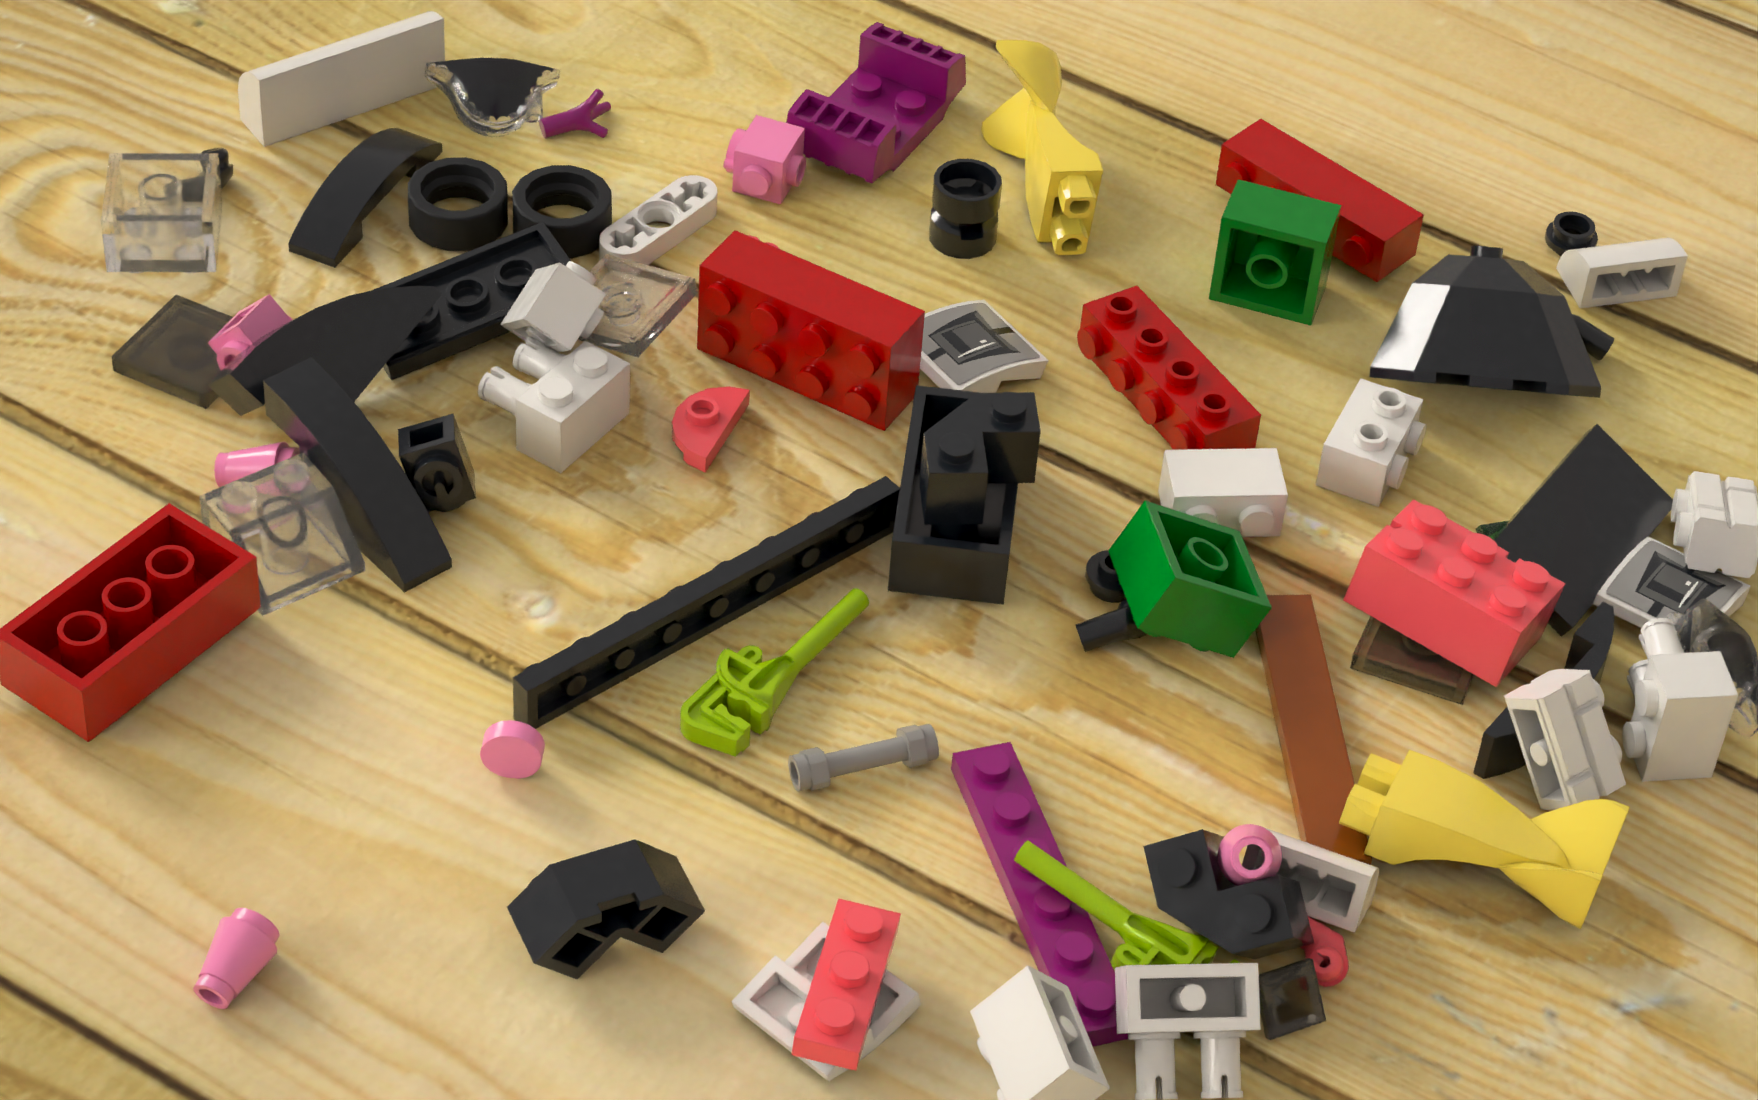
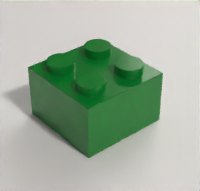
[1209,179,1342,326]
[1108,501,1272,658]

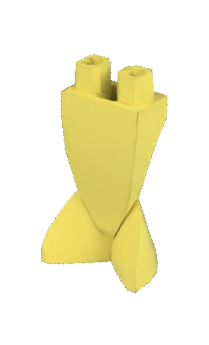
[981,40,1103,255]
[1339,750,1630,929]

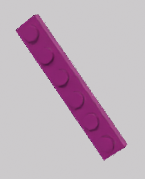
[951,742,1128,1047]

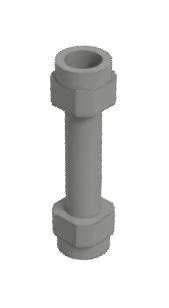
[788,724,939,792]

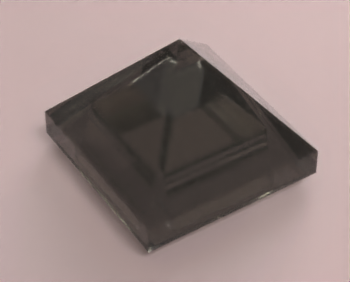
[1259,958,1326,1040]

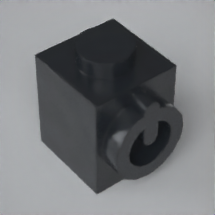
[398,414,476,512]

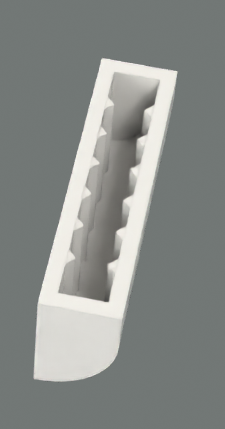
[238,11,446,147]

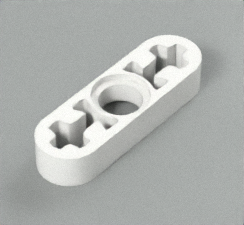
[599,175,717,275]

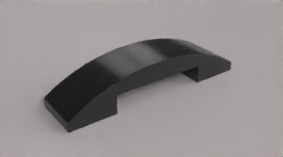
[288,128,443,268]
[1473,602,1614,779]

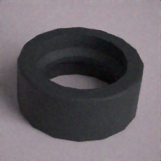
[408,157,508,251]
[512,165,612,259]

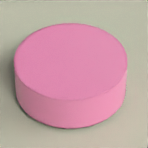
[480,720,545,779]

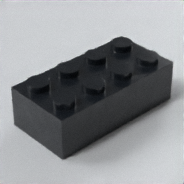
[888,385,1018,605]

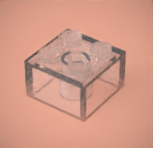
[101,153,223,273]

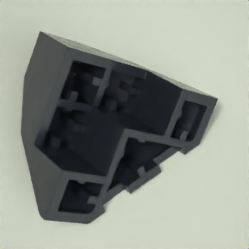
[1369,246,1601,398]

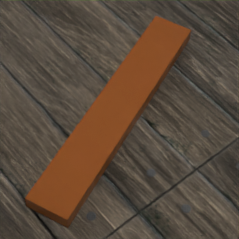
[1255,594,1372,865]

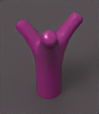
[539,89,611,138]

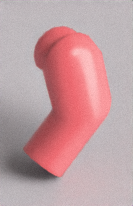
[1300,916,1349,987]

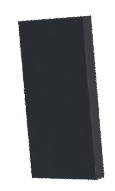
[371,222,572,380]
[1493,424,1673,637]

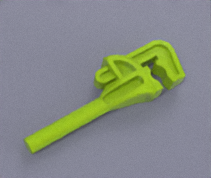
[680,588,869,757]
[1014,840,1240,971]

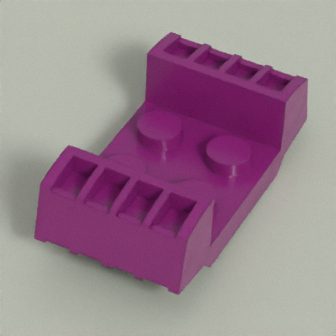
[786,22,966,184]

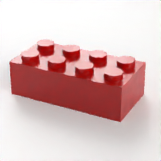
[697,230,925,431]
[0,503,261,742]

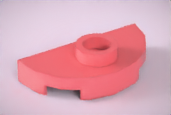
[672,386,750,473]

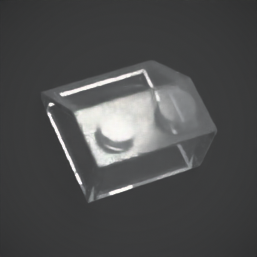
[199,453,365,616]

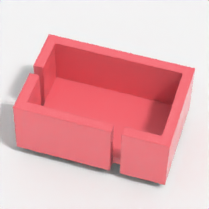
[1343,499,1566,687]

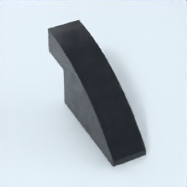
[208,286,442,416]
[263,357,452,593]

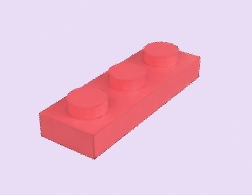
[792,898,901,1071]

